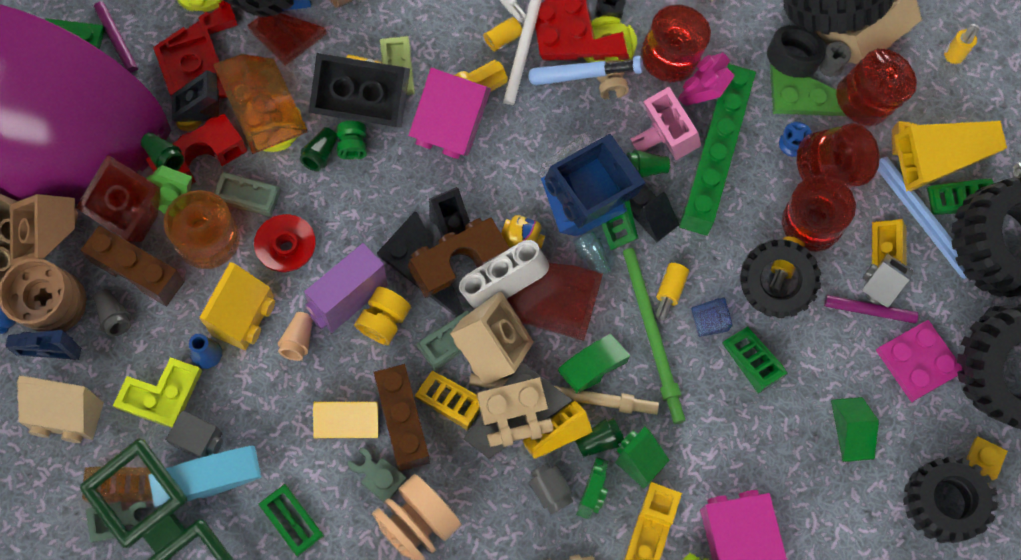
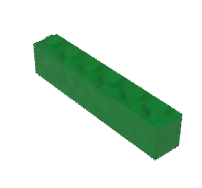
[679,63,756,236]

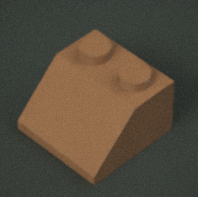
[10,194,78,266]

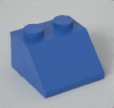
[541,158,627,236]

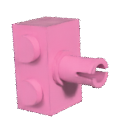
[630,87,701,160]

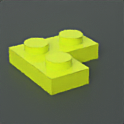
[113,357,202,428]

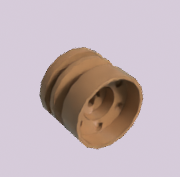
[0,258,87,332]

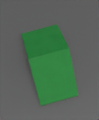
[831,397,879,462]

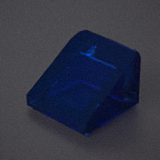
[691,297,732,337]

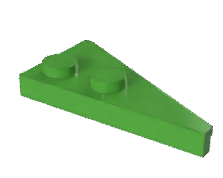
[770,64,874,117]

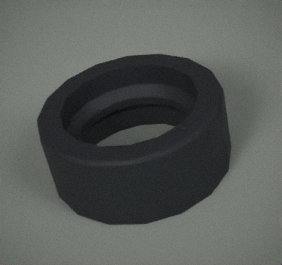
[767,25,826,78]

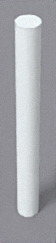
[503,0,541,106]

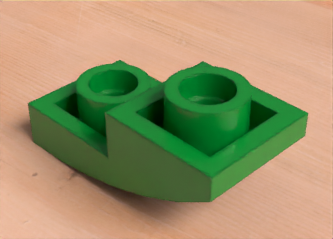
[558,334,630,393]

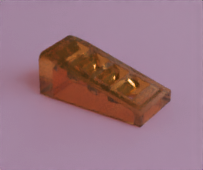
[82,467,153,504]

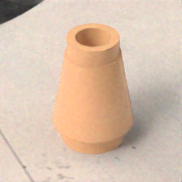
[278,312,313,361]

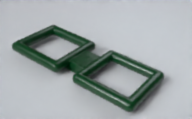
[80,439,234,560]

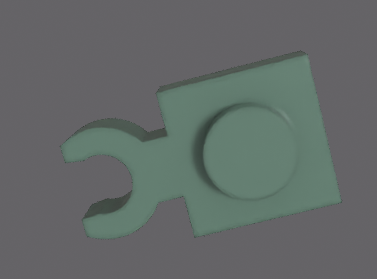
[347,448,407,503]
[86,502,147,543]

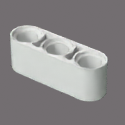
[459,240,549,309]

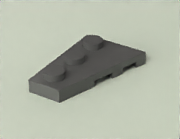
[463,362,573,459]

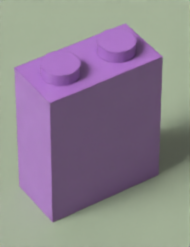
[304,243,388,333]

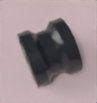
[595,0,625,19]

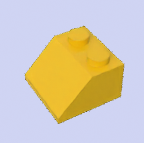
[199,262,275,351]

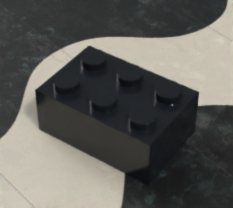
[308,53,410,127]

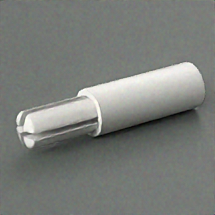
[500,0,526,22]

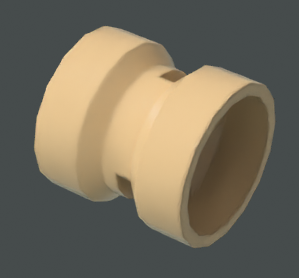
[596,60,629,99]

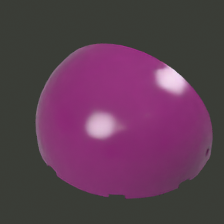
[0,5,171,204]

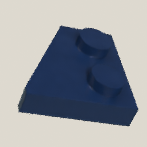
[5,330,81,360]

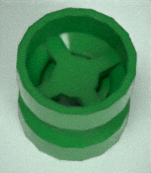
[337,121,367,160]

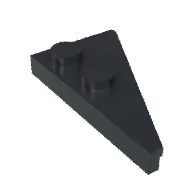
[377,211,464,317]

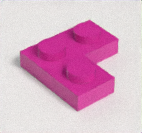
[678,52,735,106]

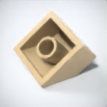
[450,291,534,386]
[17,375,104,443]

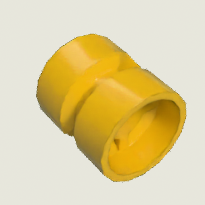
[354,287,411,345]

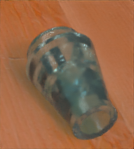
[573,232,612,279]

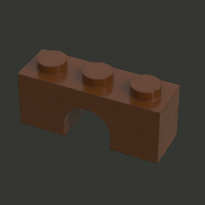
[408,217,510,298]
[80,225,185,307]
[373,364,430,472]

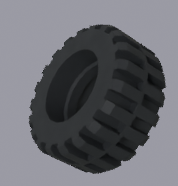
[783,0,894,34]
[951,177,1021,298]
[957,304,1021,429]

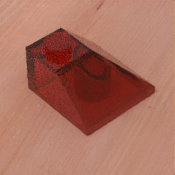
[76,155,161,242]

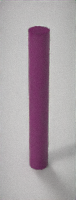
[93,1,138,73]
[824,295,918,324]

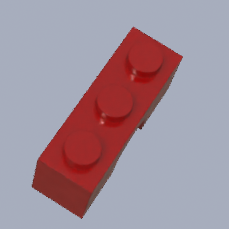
[145,113,248,185]

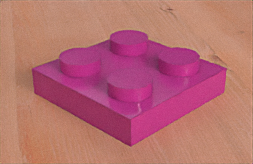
[876,320,963,403]

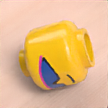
[501,215,545,249]

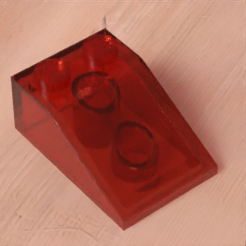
[507,263,603,341]

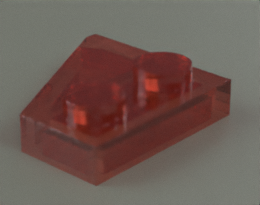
[247,13,327,66]

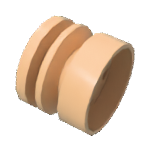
[372,474,462,560]

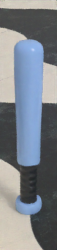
[529,56,643,85]

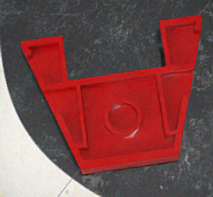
[535,0,630,60]
[153,1,265,98]

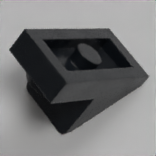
[172,70,219,122]
[629,184,680,242]
[429,187,470,238]

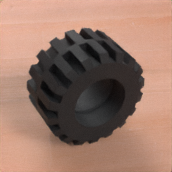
[740,239,821,318]
[903,456,998,543]

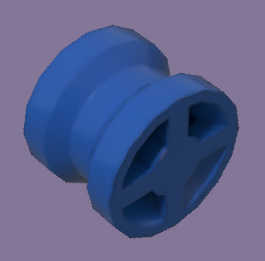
[779,122,813,157]

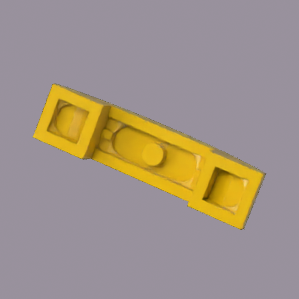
[624,482,682,560]

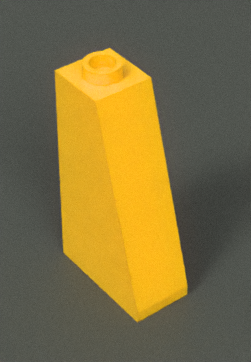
[894,121,1007,192]

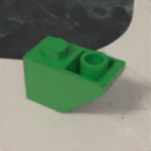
[615,426,670,489]

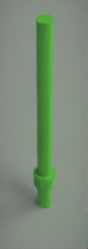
[623,248,686,424]

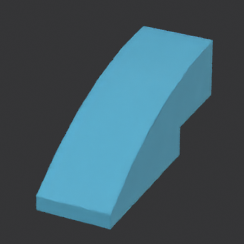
[149,446,262,507]

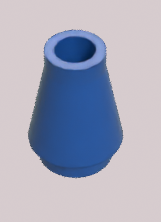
[189,334,222,369]

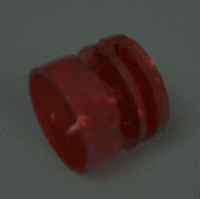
[640,4,711,82]
[836,49,917,126]
[796,123,880,193]
[781,175,856,252]

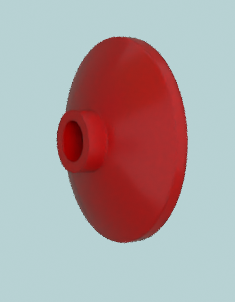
[254,214,316,272]

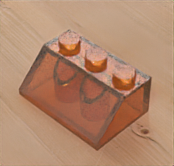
[213,54,308,154]

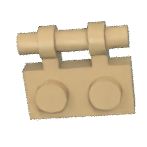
[476,377,553,447]

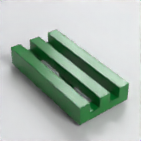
[258,484,325,557]

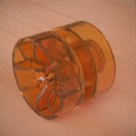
[163,190,240,269]

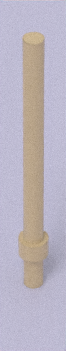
[469,373,659,415]

